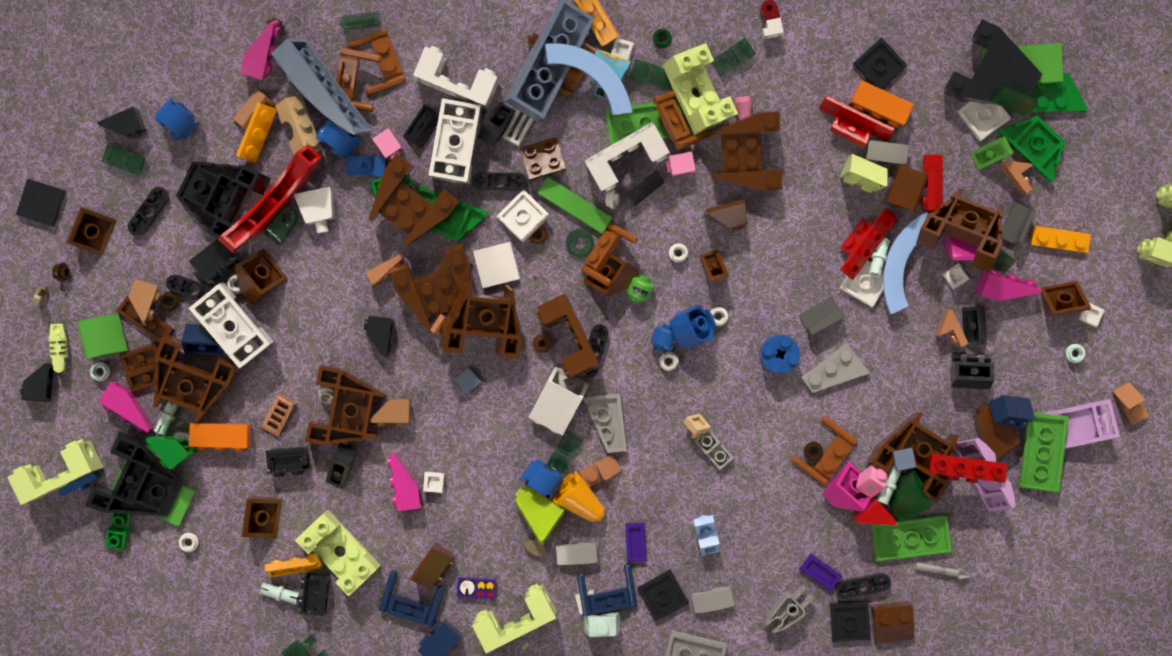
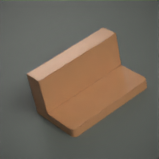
[233,89,277,129]

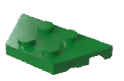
[1012,73,1088,114]
[997,115,1065,182]
[418,185,489,242]

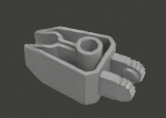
[764,585,814,633]

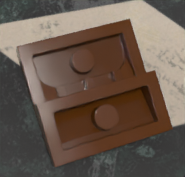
[119,342,159,392]

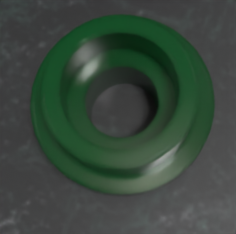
[653,29,672,48]

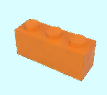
[849,80,914,129]
[189,422,252,452]

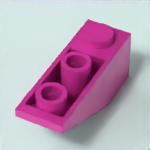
[240,20,280,80]
[975,269,1042,301]
[98,381,154,433]
[387,452,422,511]

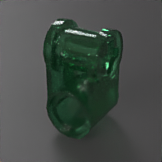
[264,209,299,245]

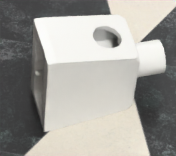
[294,187,335,234]

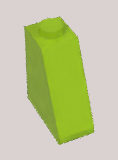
[515,485,564,546]

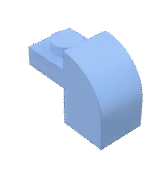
[693,515,720,556]

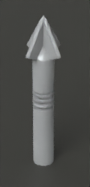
[915,562,972,580]

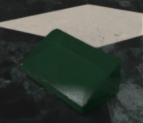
[340,11,381,30]
[992,86,1038,115]

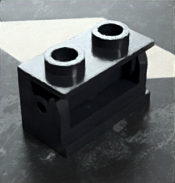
[265,446,309,477]
[298,573,330,616]

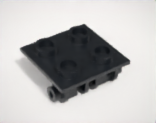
[189,239,240,289]

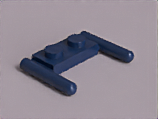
[577,564,637,616]
[379,570,445,627]

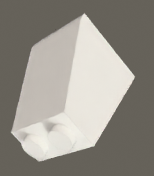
[528,366,589,436]

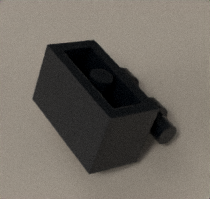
[951,352,995,389]

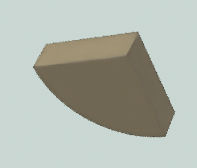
[32,286,48,305]
[523,538,547,556]

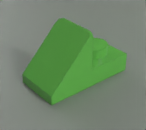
[970,136,1013,170]

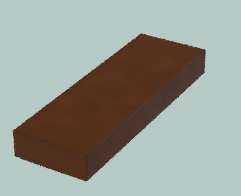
[116,296,175,343]

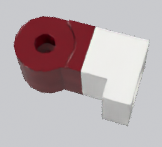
[760,0,783,40]

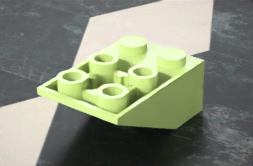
[840,154,887,193]

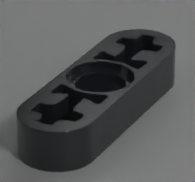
[472,172,528,191]
[128,187,169,236]
[166,275,212,300]
[584,324,608,378]
[835,573,891,599]

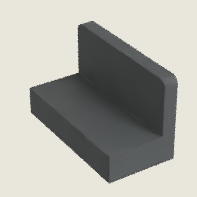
[1001,202,1037,245]
[799,297,846,335]

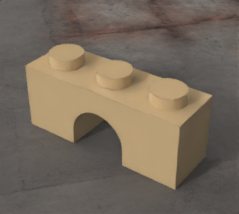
[275,95,322,155]

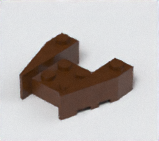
[710,111,782,191]
[369,154,461,246]
[916,189,1003,273]
[389,243,470,331]
[439,281,522,359]
[153,334,238,423]
[305,365,386,445]
[866,412,958,503]

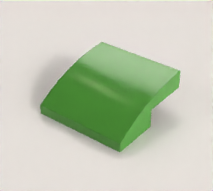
[77,314,128,359]

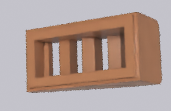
[366,255,404,287]
[261,394,297,437]

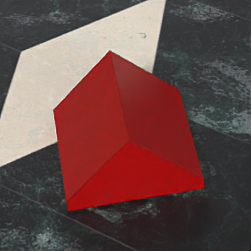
[851,497,897,525]

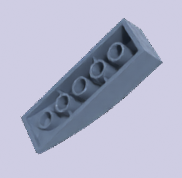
[504,0,595,121]
[271,38,373,135]

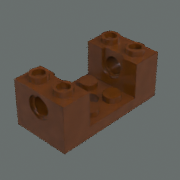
[536,293,601,380]

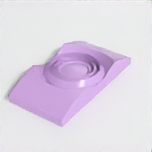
[1045,399,1120,449]
[956,438,1015,512]

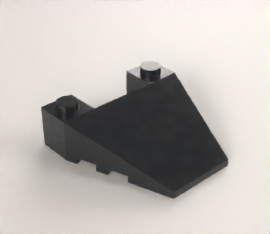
[944,19,1042,109]
[176,161,271,239]
[85,431,184,516]

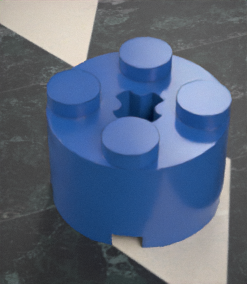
[155,96,201,141]
[316,118,363,157]
[670,305,716,348]
[759,335,800,374]
[519,459,564,501]

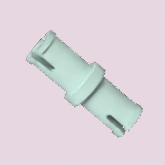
[868,238,890,277]
[153,402,179,436]
[877,465,902,505]
[259,582,300,605]

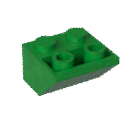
[146,434,198,470]

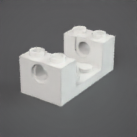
[413,46,499,111]
[429,98,483,185]
[585,122,670,192]
[189,283,274,369]

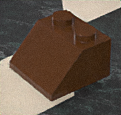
[410,542,455,589]
[870,601,915,643]

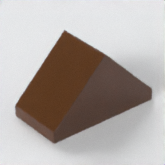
[700,250,729,284]

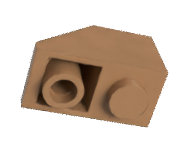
[128,279,161,326]
[370,399,411,426]

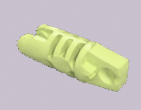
[49,324,68,373]

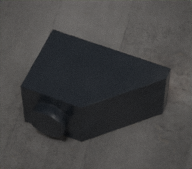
[477,102,516,147]
[97,107,147,139]
[364,316,394,357]
[20,363,54,402]
[325,443,358,489]

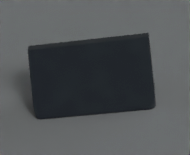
[403,105,439,149]
[627,170,664,206]
[962,306,987,345]

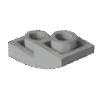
[866,140,910,164]
[694,430,735,471]
[556,543,598,565]
[691,586,735,614]

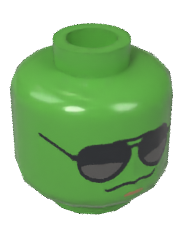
[626,274,655,304]

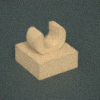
[683,414,711,439]

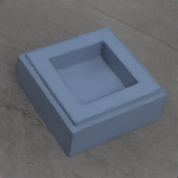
[454,368,481,394]
[892,448,916,471]

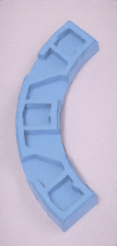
[545,43,632,115]
[883,212,929,314]

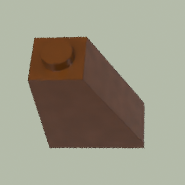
[973,404,1020,460]

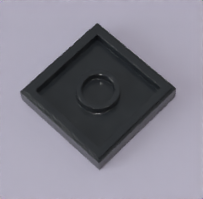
[853,37,907,89]
[16,178,66,227]
[637,569,689,621]
[829,601,871,642]

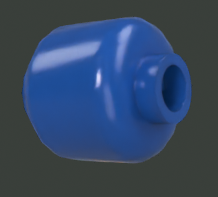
[651,324,677,353]

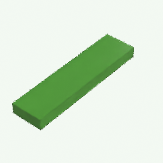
[538,177,612,234]

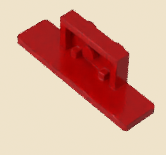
[819,96,895,148]
[920,154,943,214]
[839,208,897,280]
[929,454,1007,484]

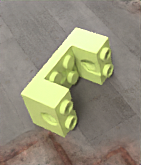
[662,43,738,135]
[1137,183,1172,267]
[7,439,103,505]
[295,510,380,596]
[472,584,557,653]

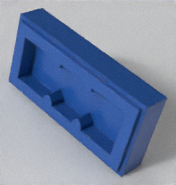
[346,155,386,177]
[58,471,101,496]

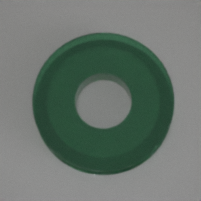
[566,229,594,257]

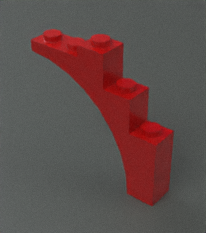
[218,144,322,253]

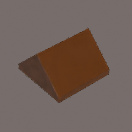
[882,165,928,212]
[66,207,116,255]
[1040,281,1091,317]
[241,495,282,537]

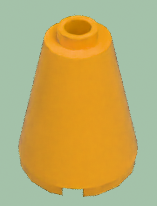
[552,471,605,522]

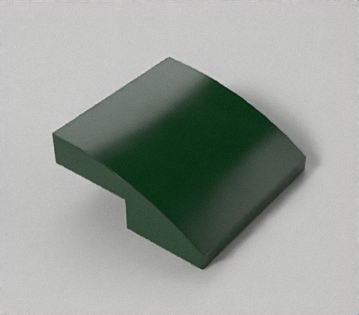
[889,469,932,522]

